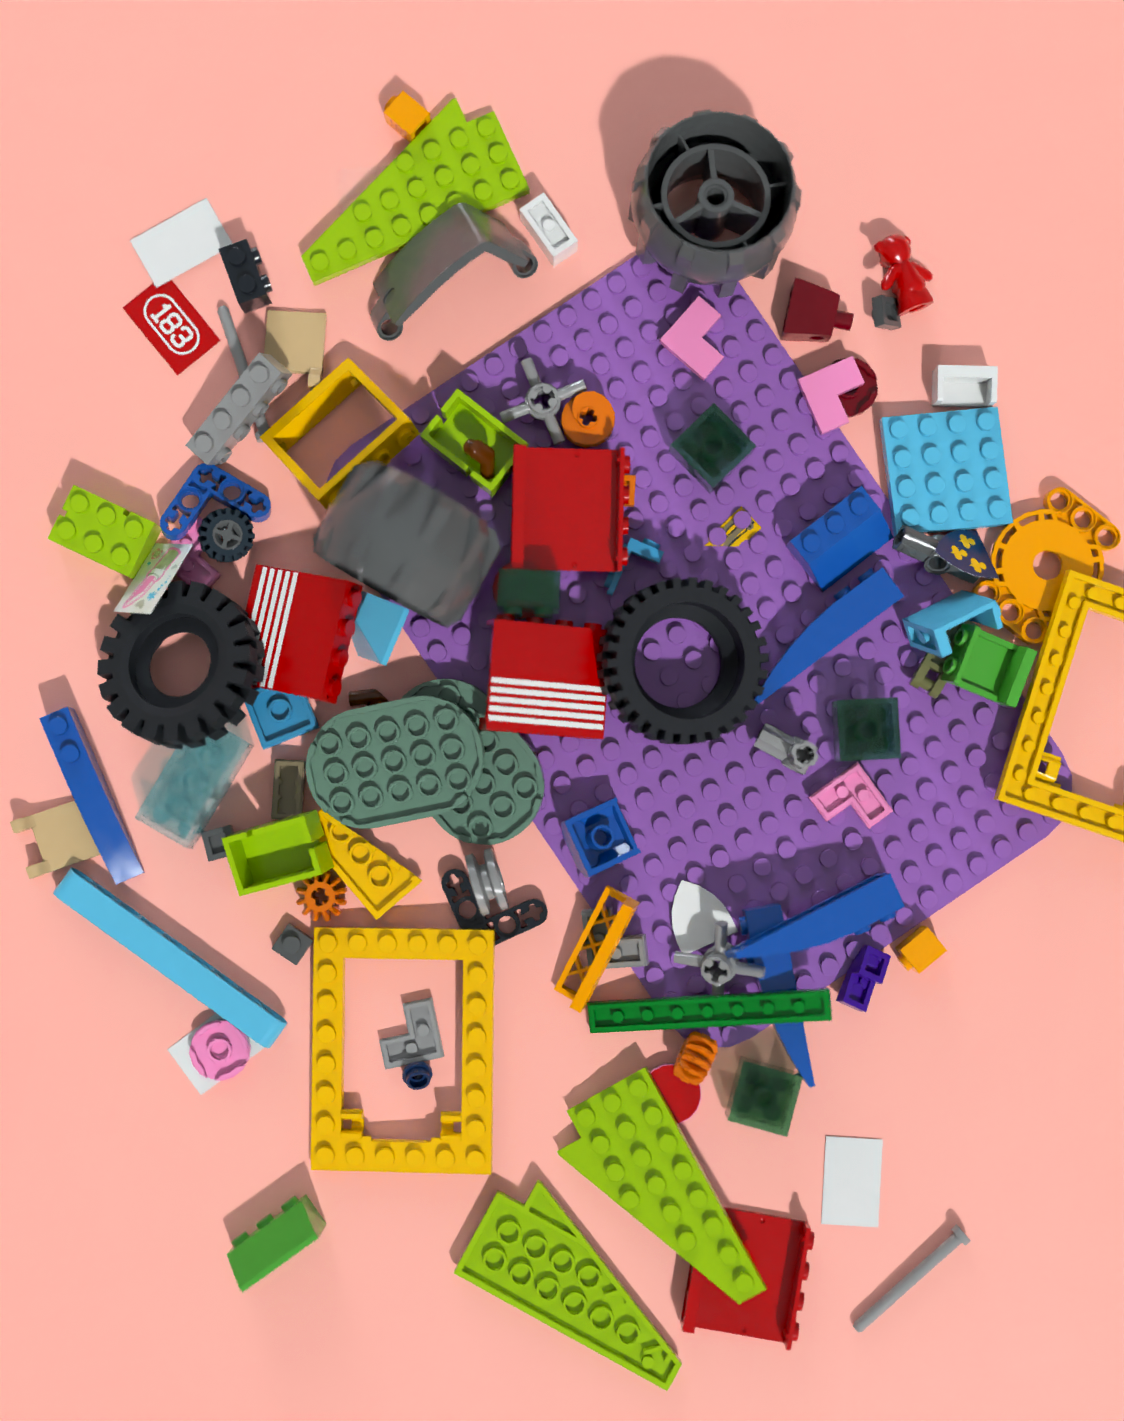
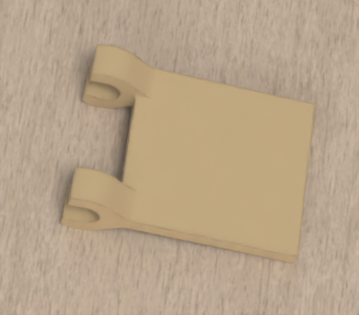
[264,310,327,391]
[10,800,100,879]

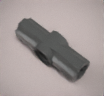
[892,525,980,584]

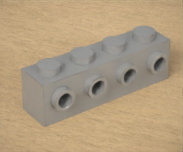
[185,352,293,465]

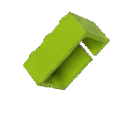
[420,388,529,497]
[47,485,161,579]
[221,809,334,897]

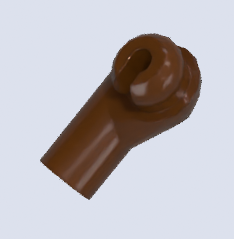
[463,439,495,479]
[348,689,389,706]

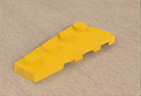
[317,809,423,920]

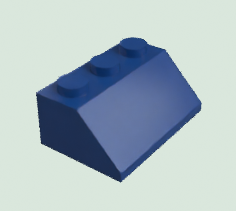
[786,485,893,593]

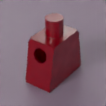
[780,277,854,342]

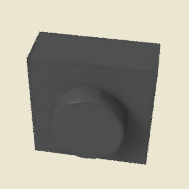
[872,295,901,330]
[201,825,234,862]
[271,923,314,965]

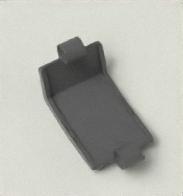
[370,202,538,341]

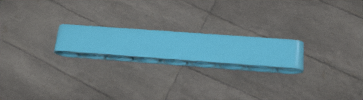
[53,867,288,1049]

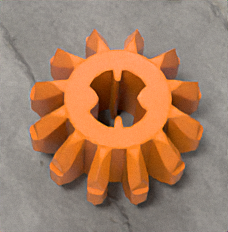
[296,871,347,922]
[673,1031,718,1085]

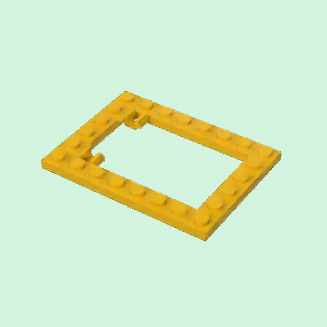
[994,570,1124,843]
[311,926,495,1175]

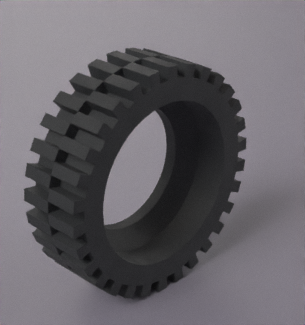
[596,577,769,745]

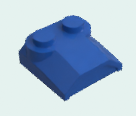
[561,797,641,878]

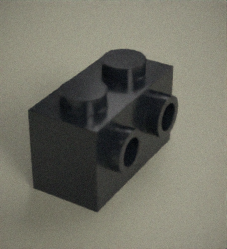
[218,239,273,314]

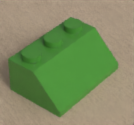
[227,1194,327,1293]

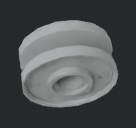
[465,848,509,916]

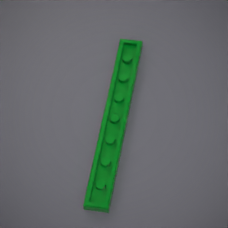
[587,988,833,1033]

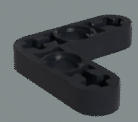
[441,869,548,945]

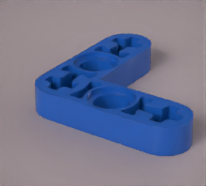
[160,463,271,540]

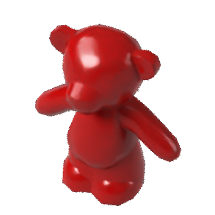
[874,234,934,316]

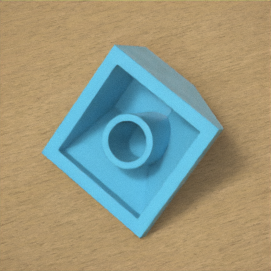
[351,591,410,666]

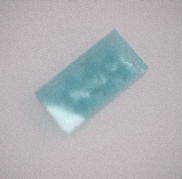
[134,730,254,849]

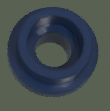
[402,1062,433,1090]

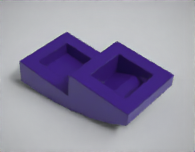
[836,945,891,1012]

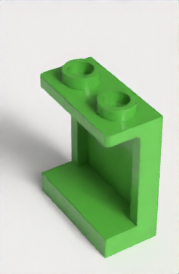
[941,624,1038,708]

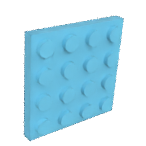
[879,407,1013,537]

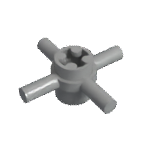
[499,358,587,445]
[674,921,766,995]

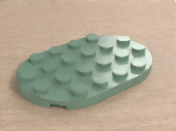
[401,679,545,845]
[306,696,485,829]

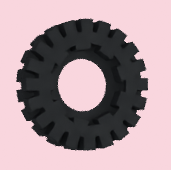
[97,581,265,749]

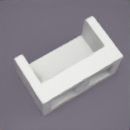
[519,192,578,268]
[931,365,998,408]

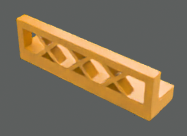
[554,885,640,1013]

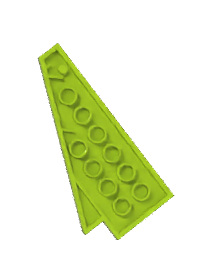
[301,98,530,286]
[557,1066,767,1304]
[454,1179,682,1392]

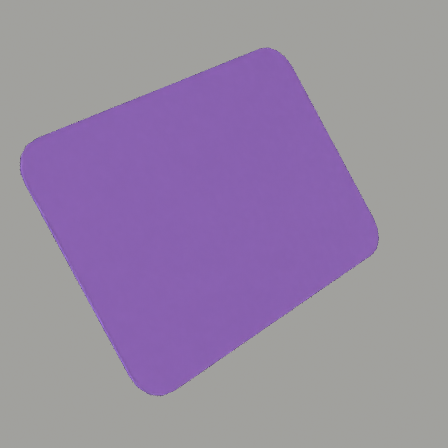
[326,255,1072,1047]

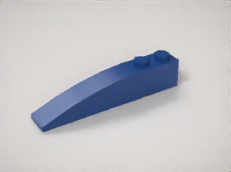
[753,567,904,705]
[39,706,145,885]
[724,873,905,959]
[738,903,815,1087]

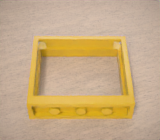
[260,357,420,510]

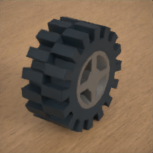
[198,508,255,563]

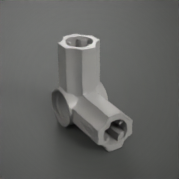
[753,723,819,775]

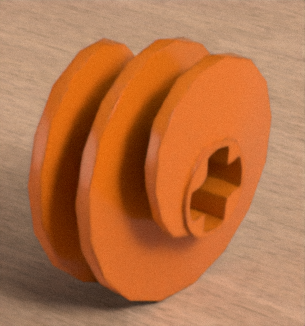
[561,391,615,448]

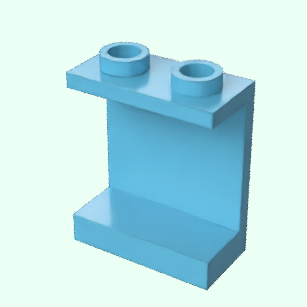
[902,590,1003,658]

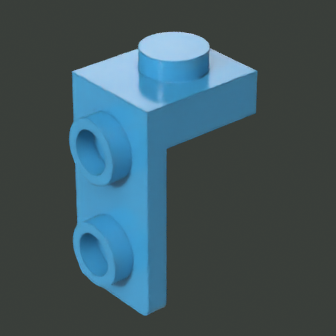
[604,538,664,597]

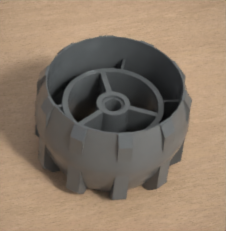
[628,109,802,298]
[313,461,501,628]

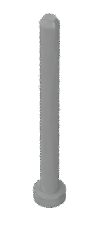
[217,305,269,443]
[853,1224,971,1333]

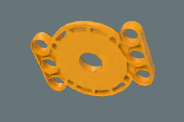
[971,487,1121,645]

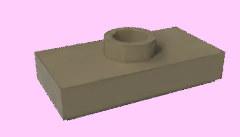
[271,759,306,819]

